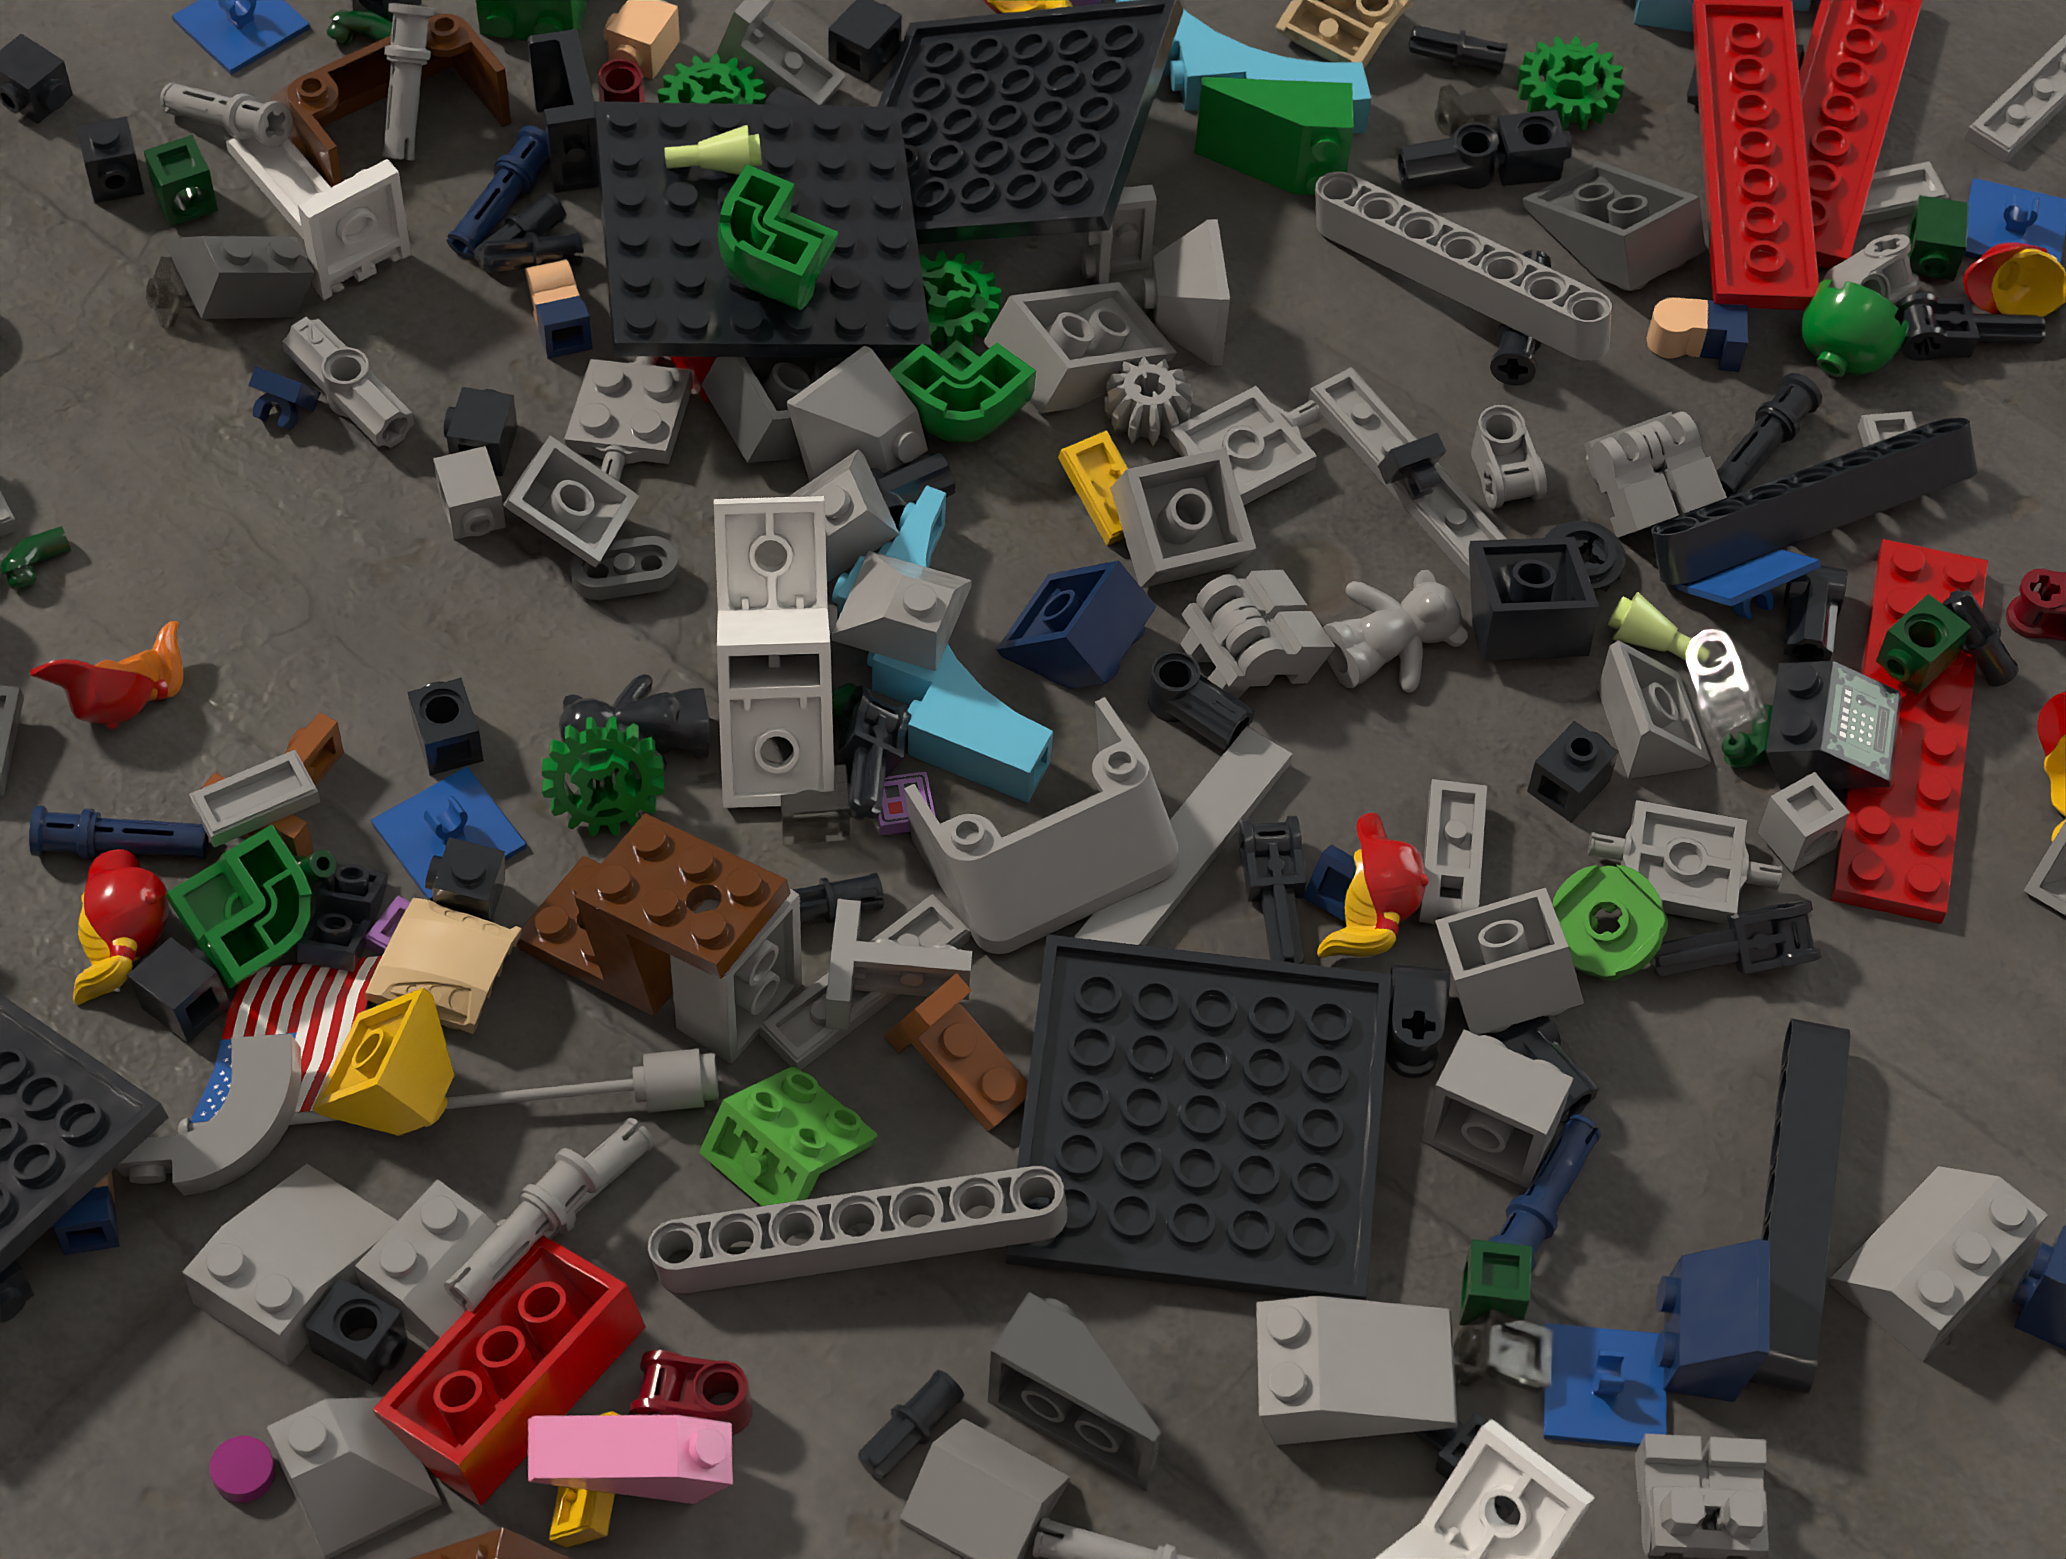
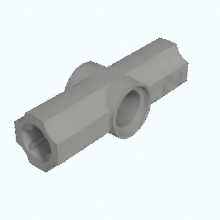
[282,317,414,448]

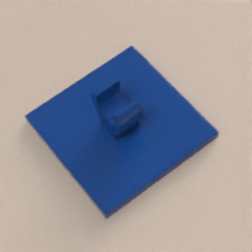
[172,0,310,75]
[1964,178,2066,263]
[1673,549,1821,619]
[371,767,527,901]
[1543,1323,1667,1447]

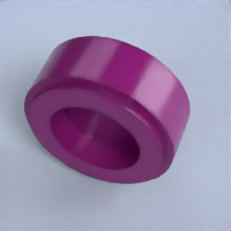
[209,1436,275,1503]

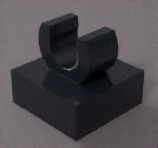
[1378,432,1447,500]

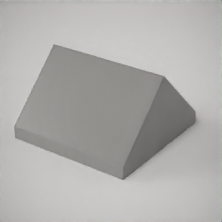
[1597,640,1711,779]
[900,1418,1070,1559]

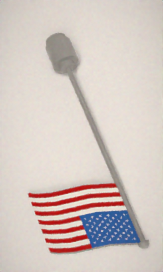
[178,956,719,1135]

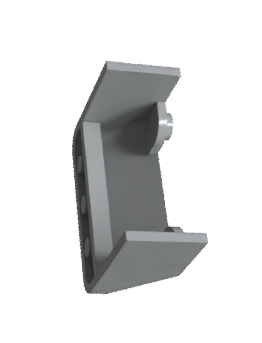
[904,697,1179,954]

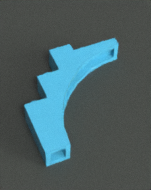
[1116,0,1371,134]
[832,486,1053,803]

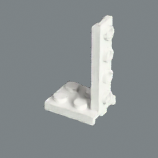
[227,131,411,300]

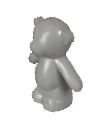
[1323,570,1468,693]

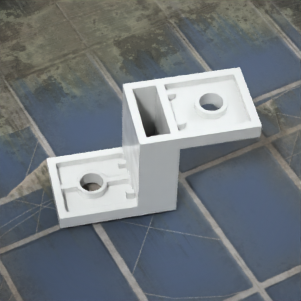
[714,496,835,808]
[1375,1419,1595,1559]

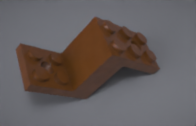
[517,813,791,1016]

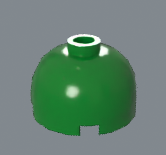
[1802,279,1909,377]

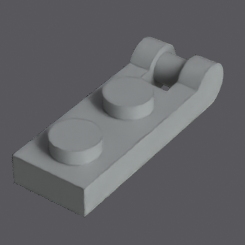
[1418,779,1487,924]

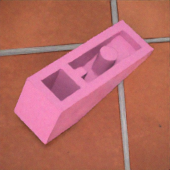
[528,1415,733,1504]

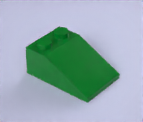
[1194,77,1354,195]

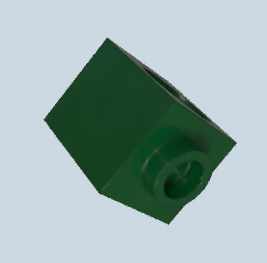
[144,135,218,227]
[1907,195,1969,281]
[1876,594,1971,694]
[1459,1239,1532,1333]

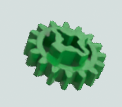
[1516,36,1625,130]
[658,54,766,105]
[919,250,1001,349]
[541,716,664,836]

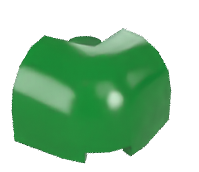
[717,164,839,310]
[889,340,1036,443]
[165,824,312,988]

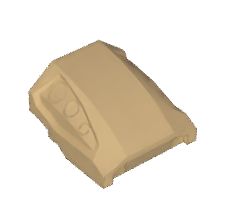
[1275,0,1413,68]
[365,897,522,1034]

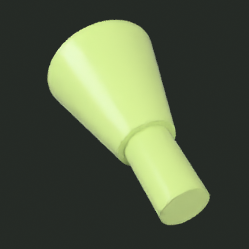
[665,125,762,175]
[1607,592,1708,666]

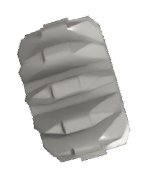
[1104,356,1193,446]

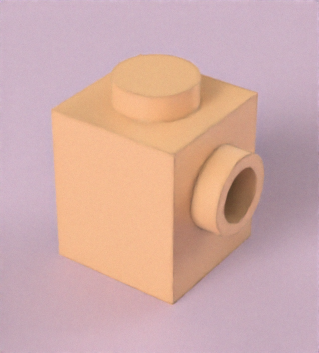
[604,0,680,79]

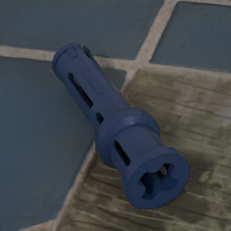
[447,126,550,258]
[29,805,209,860]
[1488,1114,1601,1272]

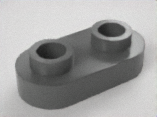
[570,536,679,600]

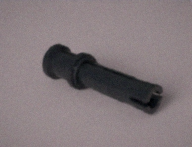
[1490,250,1552,386]
[1716,373,1823,497]

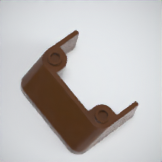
[271,14,512,188]

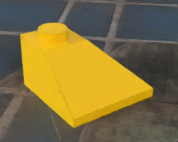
[312,987,454,1136]

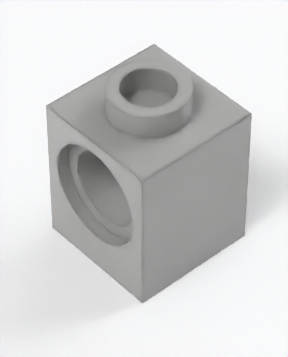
[433,446,506,540]
[1758,772,1850,873]

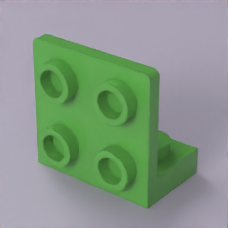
[699,1066,878,1206]

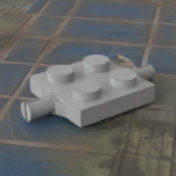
[564,357,694,482]
[1169,386,1322,505]
[1588,800,1782,925]

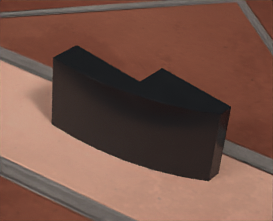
[297,864,388,972]

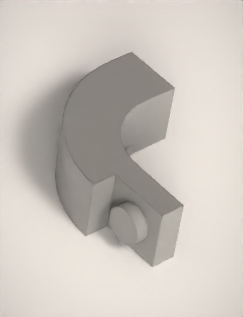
[115,1034,301,1196]

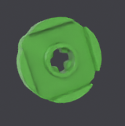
[1552,865,1668,981]

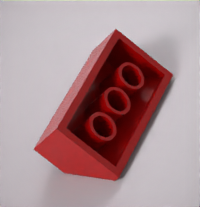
[372,1235,646,1506]

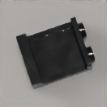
[528,29,599,193]

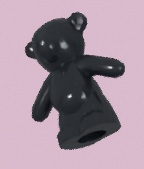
[559,674,710,770]

